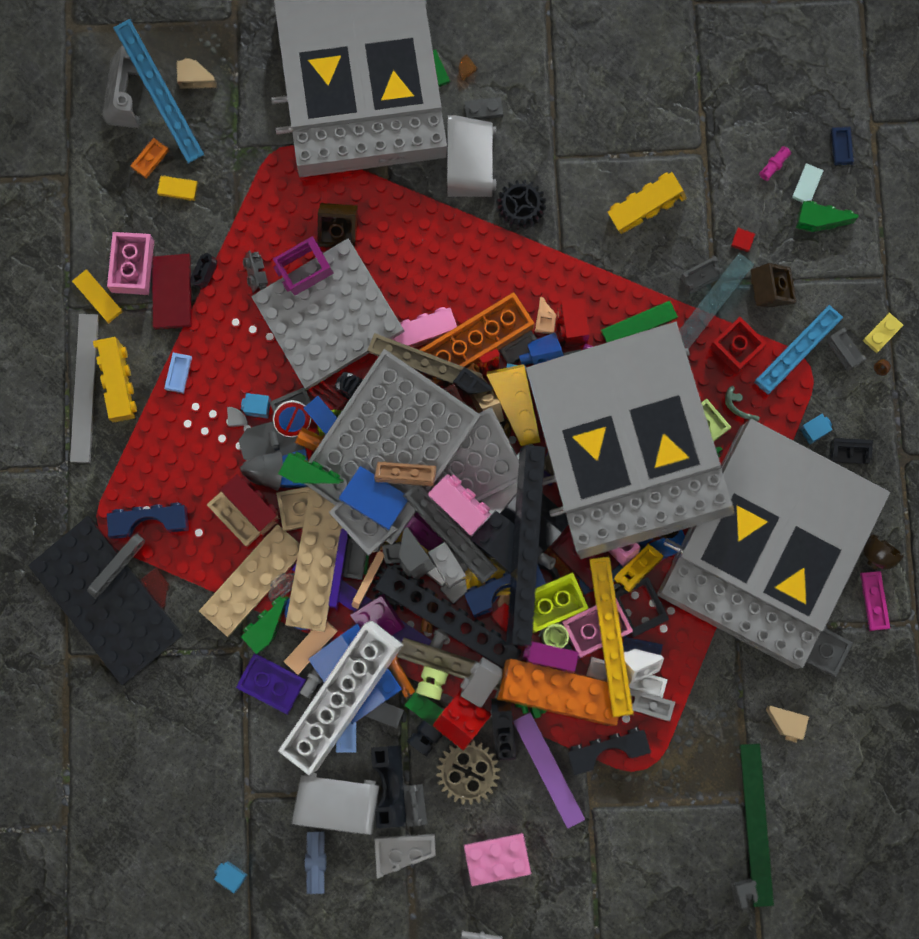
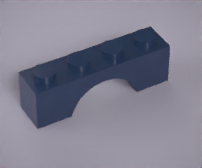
[107,503,189,539]
[464,564,546,619]

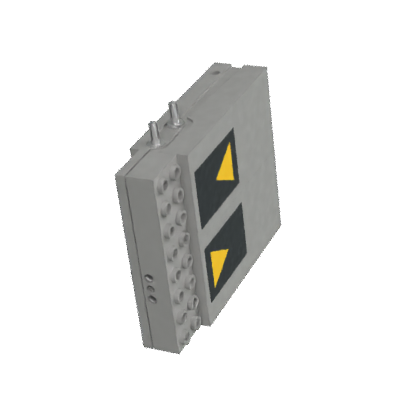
[272,0,447,177]
[526,322,735,559]
[657,419,890,669]

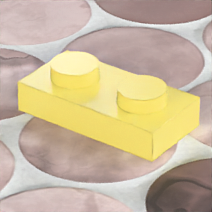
[863,312,903,353]

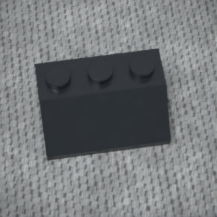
[500,493,569,553]

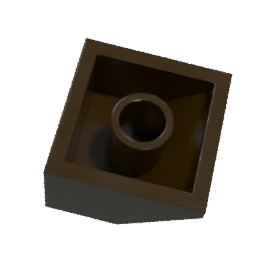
[318,203,358,248]
[751,263,797,308]

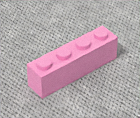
[392,307,457,348]

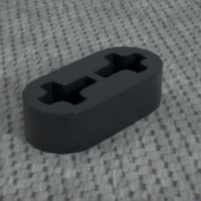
[191,253,217,289]

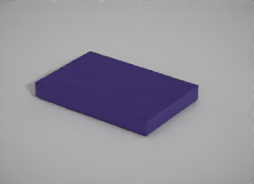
[236,653,306,715]

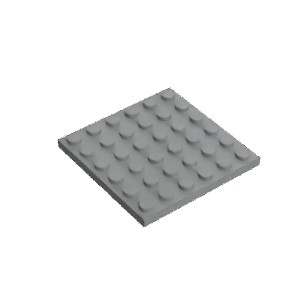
[251,238,405,391]

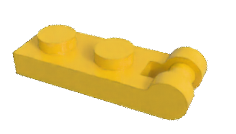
[614,544,664,592]

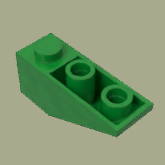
[795,201,859,232]
[278,451,344,484]
[241,596,289,654]

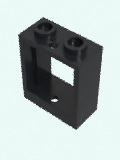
[614,577,669,638]

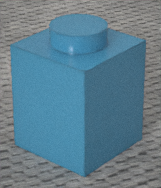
[241,393,271,418]
[800,414,833,445]
[214,861,247,893]

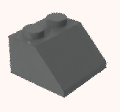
[399,527,435,581]

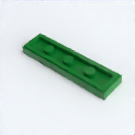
[601,301,678,343]

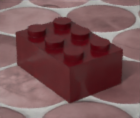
[220,474,281,537]

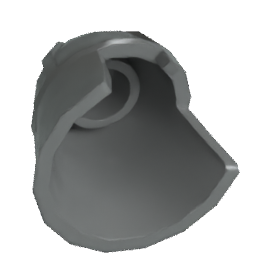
[240,451,283,491]

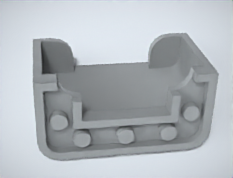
[103,45,140,128]
[447,115,496,197]
[292,773,380,835]

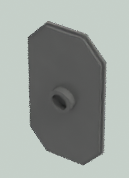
[239,421,308,460]

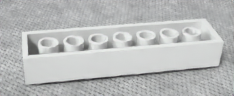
[279,621,403,775]

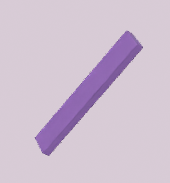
[513,712,585,829]

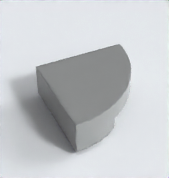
[227,407,248,427]

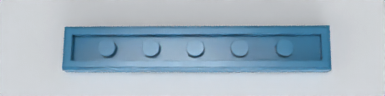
[754,305,843,395]

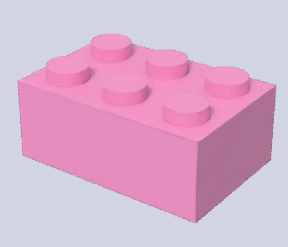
[107,232,154,295]
[428,474,491,535]
[561,599,633,659]
[464,833,531,886]

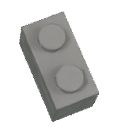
[428,542,466,589]
[460,657,503,708]

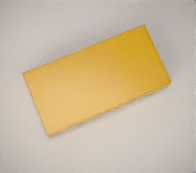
[157,176,198,201]

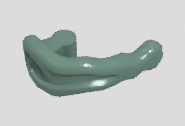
[725,386,760,421]

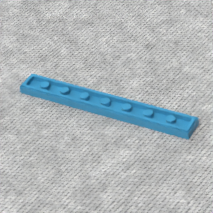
[113,19,204,163]

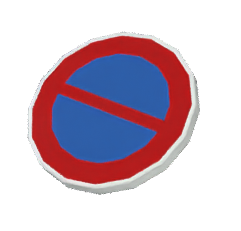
[273,400,311,437]

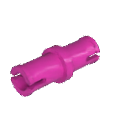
[759,146,791,181]

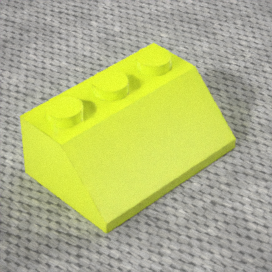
[533,573,589,633]

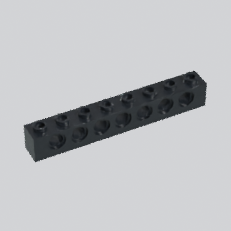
[374,566,521,669]

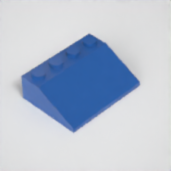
[308,624,402,724]

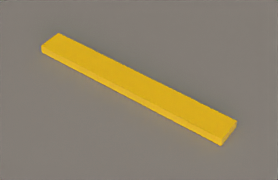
[590,557,633,717]

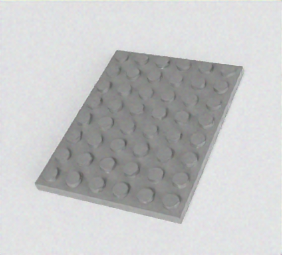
[304,349,481,545]

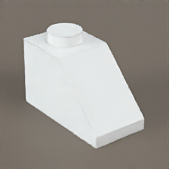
[624,649,664,685]

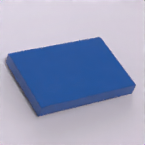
[339,466,408,531]

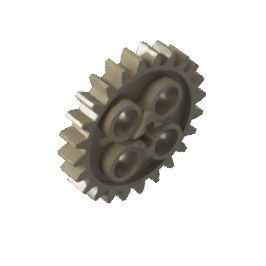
[436,740,500,805]

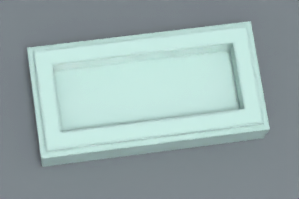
[792,164,824,203]

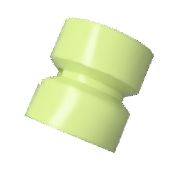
[541,624,569,648]
[416,666,448,700]

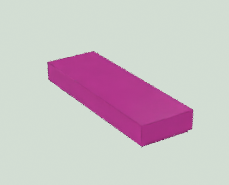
[860,571,890,631]

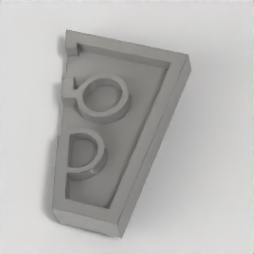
[329,501,398,556]
[375,834,436,879]

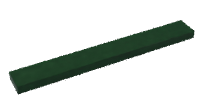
[739,744,774,907]

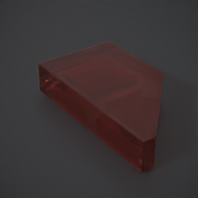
[141,568,169,608]

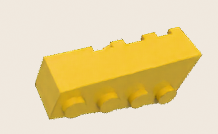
[608,172,687,234]
[93,337,137,423]
[486,364,540,446]

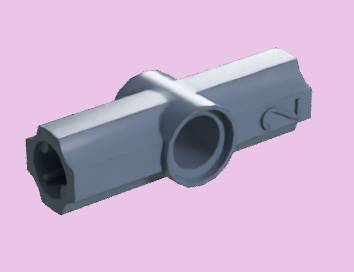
[305,832,326,894]

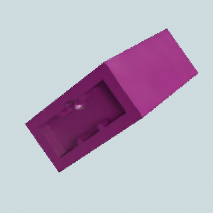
[273,236,334,296]
[522,642,579,674]

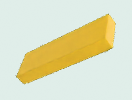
[72,269,123,324]

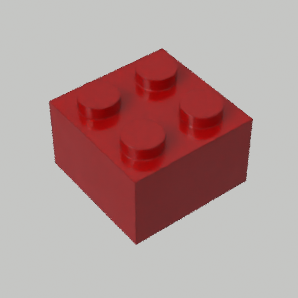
[556,298,590,347]
[710,317,767,374]
[433,690,492,751]

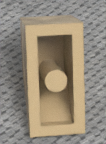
[177,58,217,89]
[766,706,809,743]

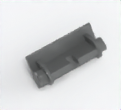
[243,251,268,293]
[404,784,427,827]

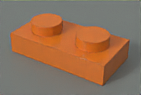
[131,138,169,179]

